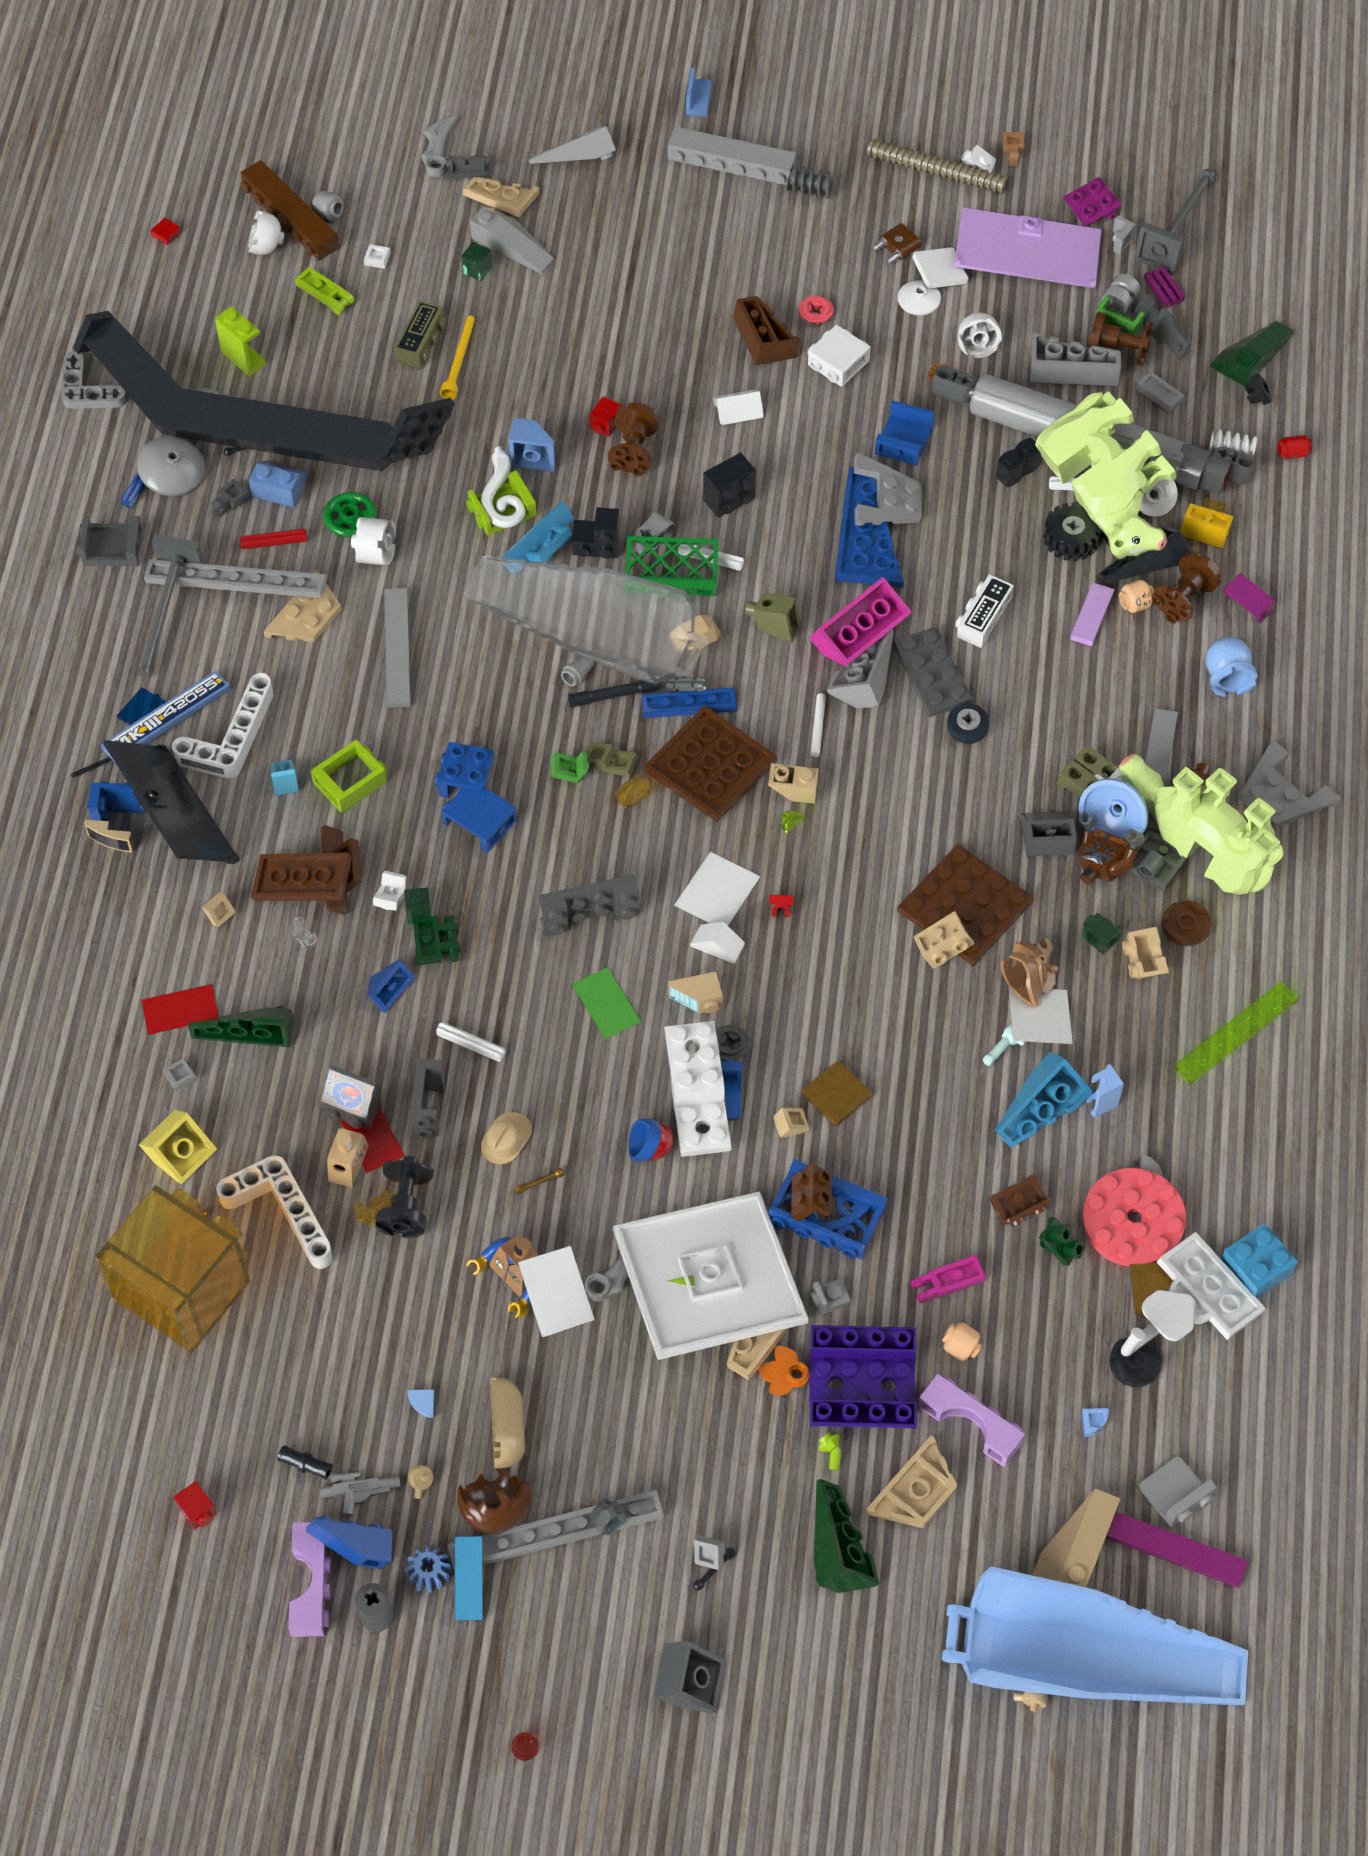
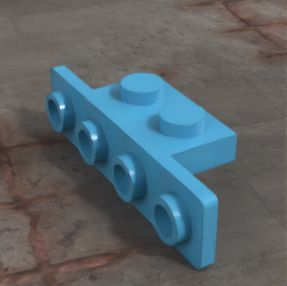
[502,502,574,574]

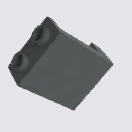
[77,516,142,566]
[410,1058,445,1138]

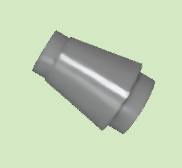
[561,655,594,687]

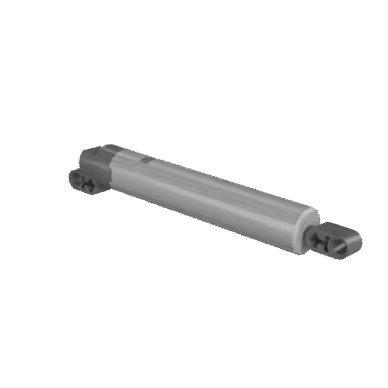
[932,366,1255,495]

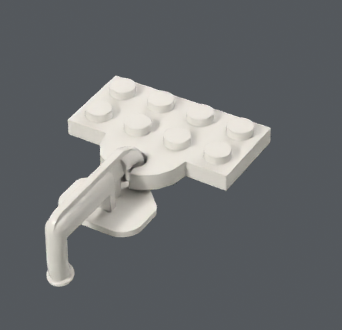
[1121,1232,1266,1356]

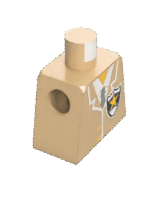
[327,1128,369,1188]

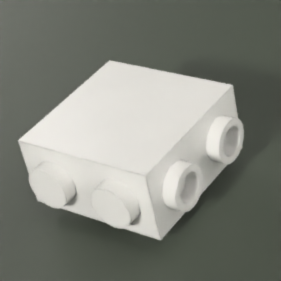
[808,325,871,387]

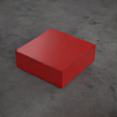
[150,217,181,245]

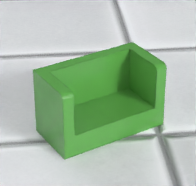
[1095,296,1145,335]

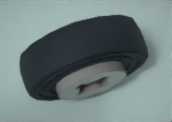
[947,703,989,744]

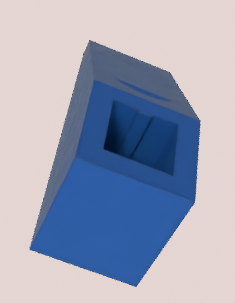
[306,1516,392,1569]

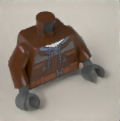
[1078,812,1145,885]

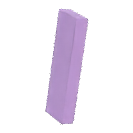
[1070,583,1114,646]

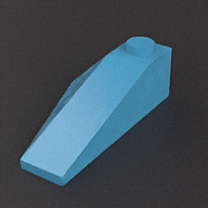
[995,1052,1093,1148]

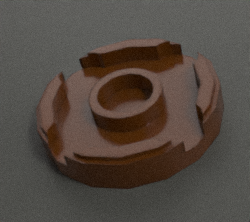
[1162,900,1212,946]

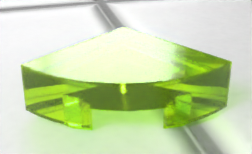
[781,810,804,833]

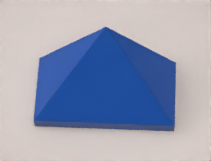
[368,960,415,1013]

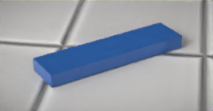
[642,687,737,718]

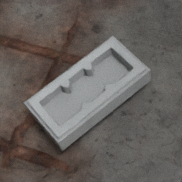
[1135,371,1184,413]

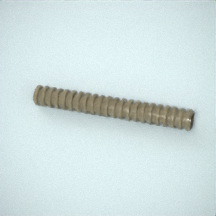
[867,138,1008,194]

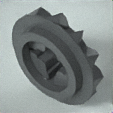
[716,1025,750,1062]

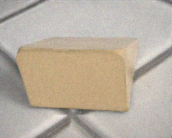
[773,1107,810,1138]

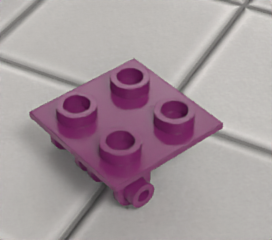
[1063,176,1122,227]

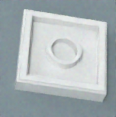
[912,247,968,289]

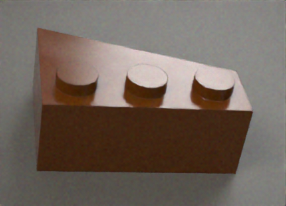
[732,296,801,365]

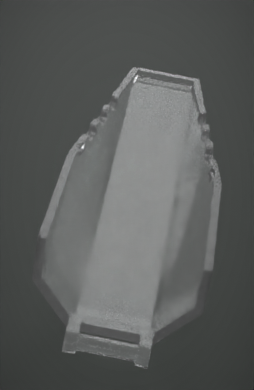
[462,556,710,685]

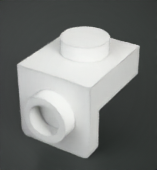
[961,145,997,173]
[373,871,407,911]

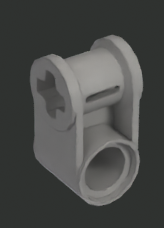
[636,512,676,555]

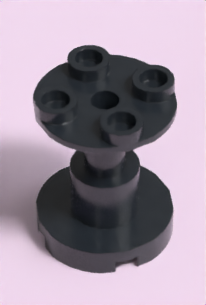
[375,1156,434,1238]

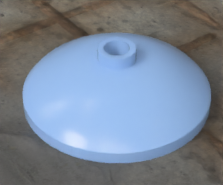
[1079,778,1148,840]

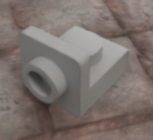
[1112,216,1136,255]
[810,1279,851,1315]

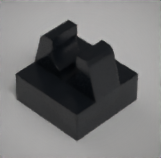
[1245,373,1272,405]

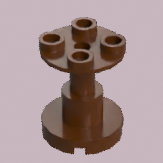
[1088,311,1154,366]
[608,402,659,476]
[1152,551,1222,624]

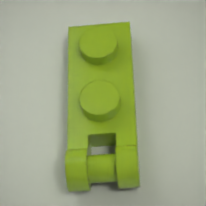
[295,267,355,315]

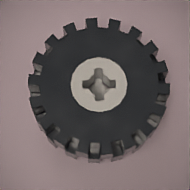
[1043,502,1102,561]

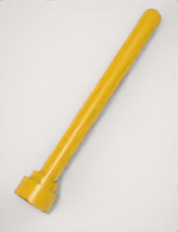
[439,315,475,400]

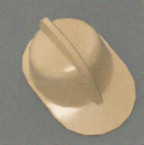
[481,1112,532,1165]

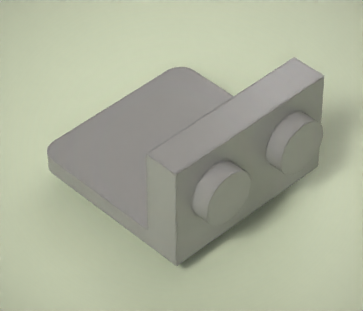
[1139,1457,1217,1528]

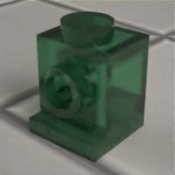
[1082,913,1122,954]

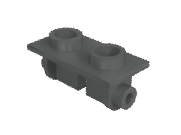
[446,155,489,179]

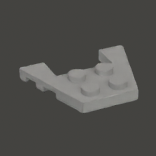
[854,453,922,526]
[1239,740,1341,829]

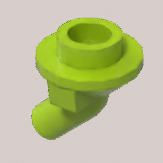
[818,1432,841,1471]

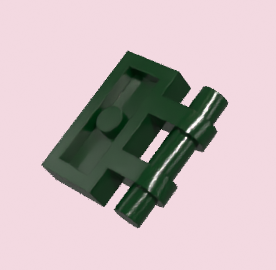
[413,915,461,965]

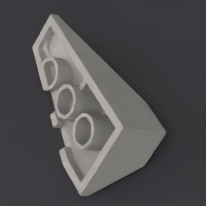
[827,629,894,709]

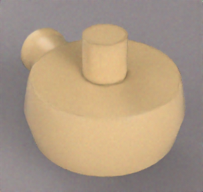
[408,1465,433,1499]
[1014,1691,1048,1712]

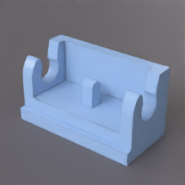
[1087,1064,1124,1118]

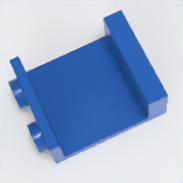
[875,400,935,466]
[442,788,518,853]

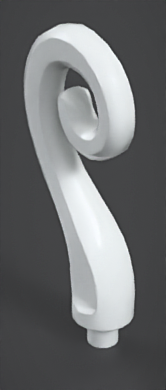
[481,446,526,528]

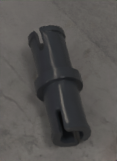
[277,1445,333,1480]

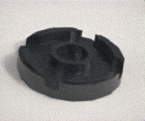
[1109,1338,1162,1387]

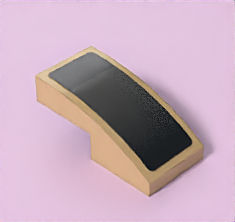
[84,819,134,852]

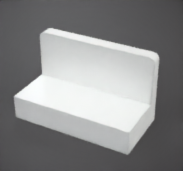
[713,389,764,425]

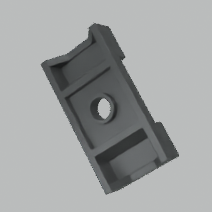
[539,874,639,936]

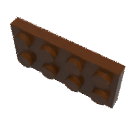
[251,853,352,901]

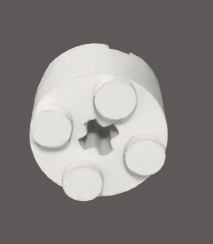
[351,517,396,565]

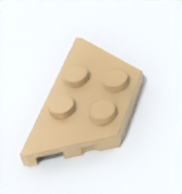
[264,571,341,642]
[866,1435,957,1528]

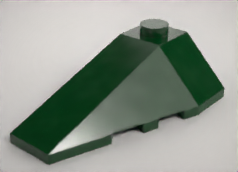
[1210,321,1294,387]
[188,1006,294,1047]
[814,1479,879,1593]

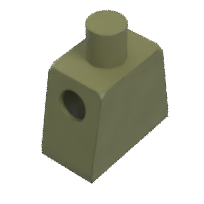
[745,593,801,643]

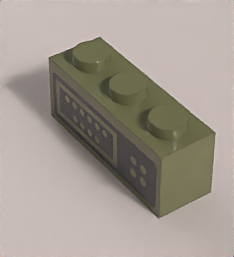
[395,300,447,369]

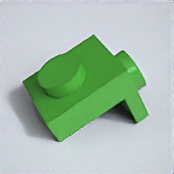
[551,752,589,783]

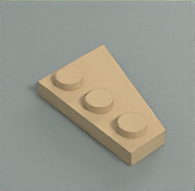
[463,177,540,217]
[727,1328,789,1380]

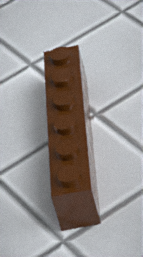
[240,160,339,261]

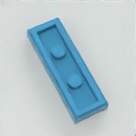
[455,1536,483,1620]

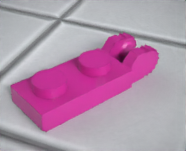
[910,1255,987,1303]

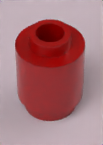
[1277,435,1312,459]

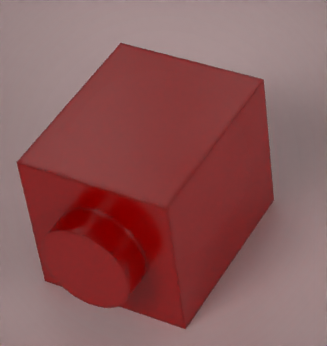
[589,396,622,437]
[173,1481,217,1530]

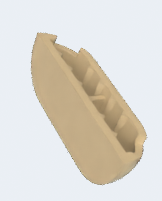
[490,1377,525,1468]

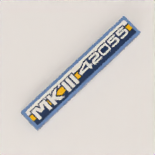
[101,671,230,764]

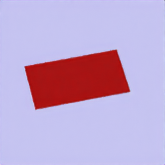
[141,984,218,1035]
[339,1108,404,1173]

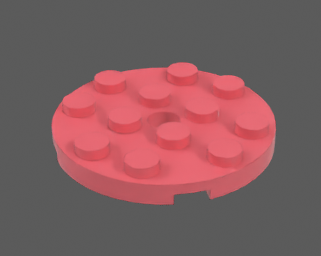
[1082,1168,1186,1267]

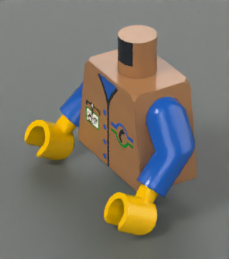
[467,1235,540,1318]

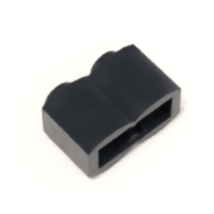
[996,438,1041,487]

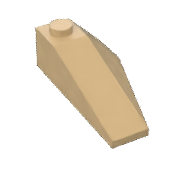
[1032,1489,1120,1588]

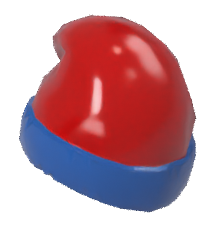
[628,1119,673,1162]

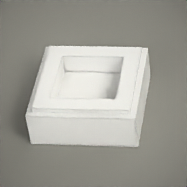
[364,244,391,269]

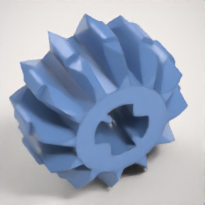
[405,1545,452,1593]

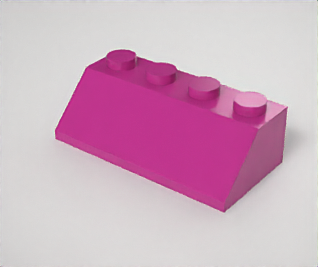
[809,577,912,667]

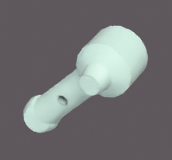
[983,1024,1027,1066]

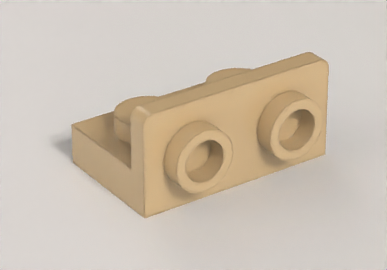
[914,911,974,969]

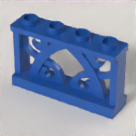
[769,1159,888,1259]

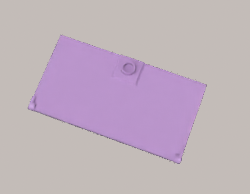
[954,207,1101,289]

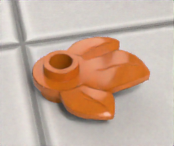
[758,1346,810,1396]

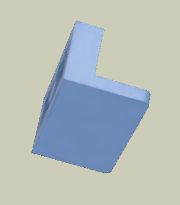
[686,67,712,117]

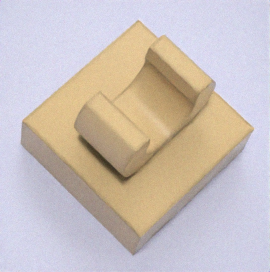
[202,892,235,927]

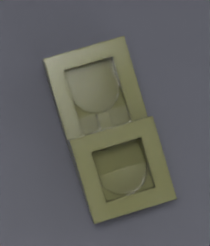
[586,742,639,777]

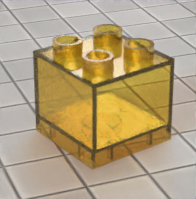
[95,1185,250,1353]

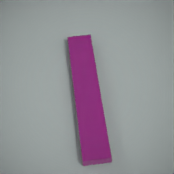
[1106,1512,1248,1588]

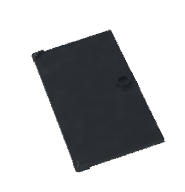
[103,740,240,864]

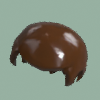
[457,1468,533,1534]

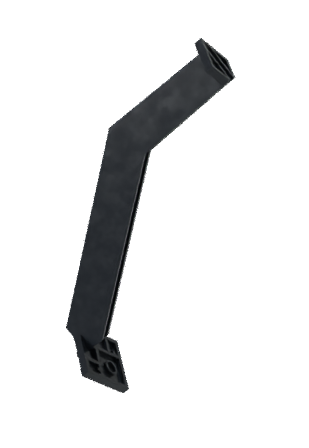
[73,311,455,471]

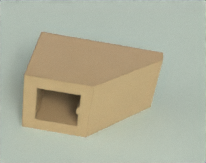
[768,763,819,804]

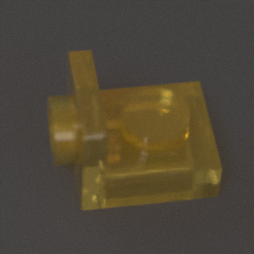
[354,1190,393,1228]

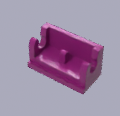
[1223,573,1275,623]

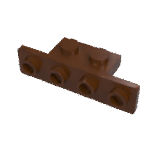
[321,825,362,915]

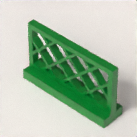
[625,536,719,596]

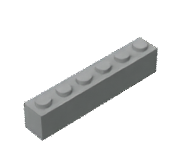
[668,126,797,185]

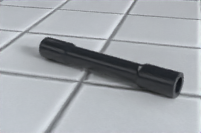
[568,676,662,708]

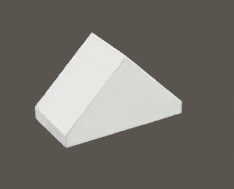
[690,922,745,964]

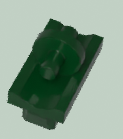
[1039,1217,1085,1266]

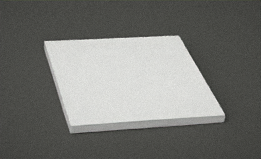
[613,1191,808,1360]

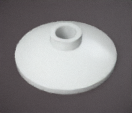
[898,280,941,315]
[1139,479,1178,517]

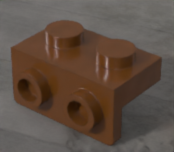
[791,1163,832,1221]
[988,1174,1052,1227]

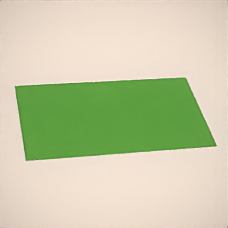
[572,967,641,1039]

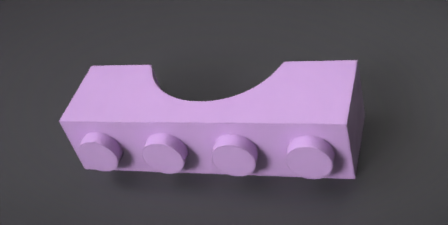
[918,1374,1025,1467]
[288,1522,331,1637]

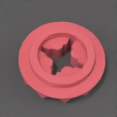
[799,296,834,326]

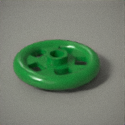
[323,492,377,537]

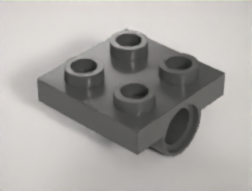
[1129,829,1189,891]

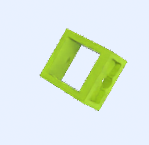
[311,739,387,813]

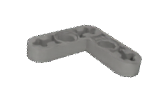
[61,352,127,409]

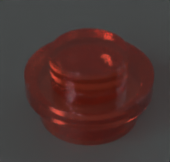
[511,1732,539,1761]

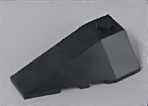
[1095,525,1190,583]

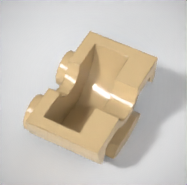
[1122,927,1169,979]

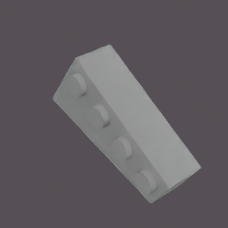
[1030,332,1121,386]

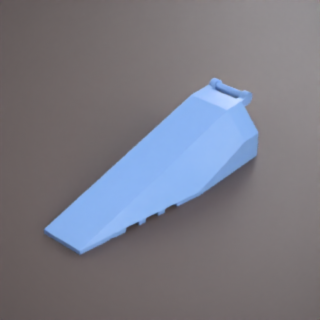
[942,1566,1248,1706]

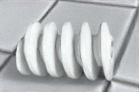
[1209,429,1257,457]

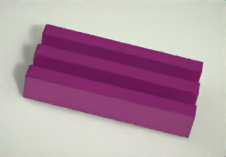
[1144,266,1185,308]

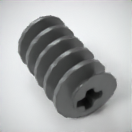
[787,165,833,199]
[355,1583,394,1632]

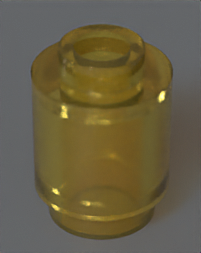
[615,775,651,808]

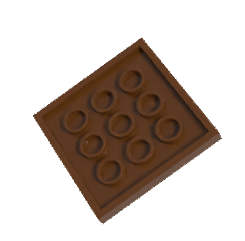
[644,705,777,822]
[897,844,1034,966]

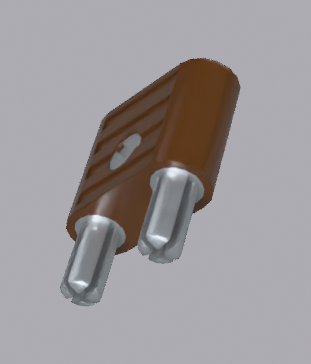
[871,223,922,264]

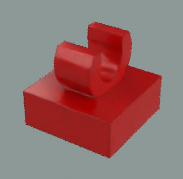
[769,894,794,918]

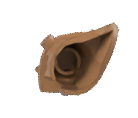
[1001,938,1058,1007]

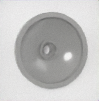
[137,437,205,496]

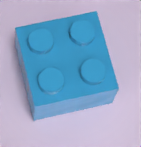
[1221,1223,1298,1298]

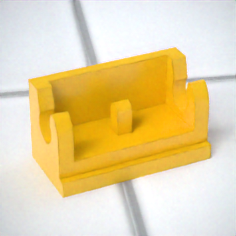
[1181,503,1234,549]

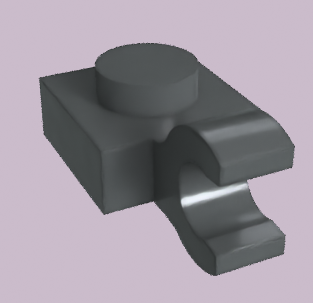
[211,479,250,517]

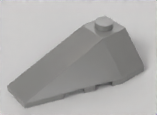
[528,124,616,164]
[470,207,554,274]

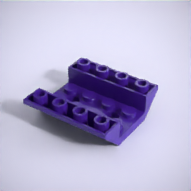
[809,1325,917,1429]

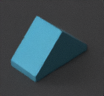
[270,759,299,796]

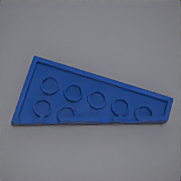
[835,467,904,588]

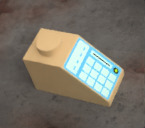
[668,971,723,1013]

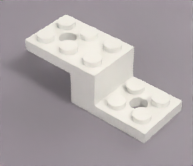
[664,1021,731,1157]

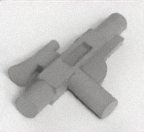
[319,1472,401,1517]

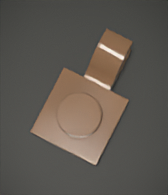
[1002,132,1024,167]

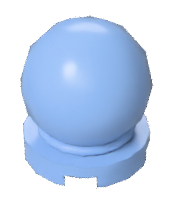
[1206,636,1258,697]

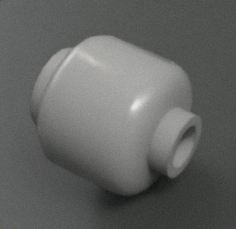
[311,191,344,221]

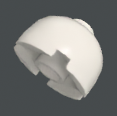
[248,210,284,255]
[957,312,1002,358]

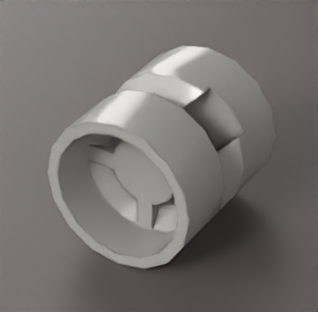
[1101,274,1140,315]

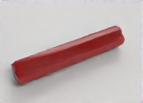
[240,528,307,549]

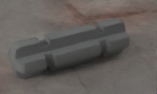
[666,677,709,691]

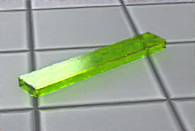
[1173,981,1298,1086]

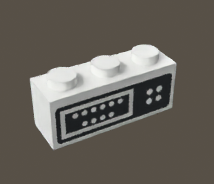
[955,575,1014,648]

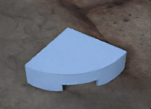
[407,1390,434,1418]
[1082,1408,1109,1437]

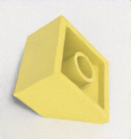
[139,1110,217,1184]

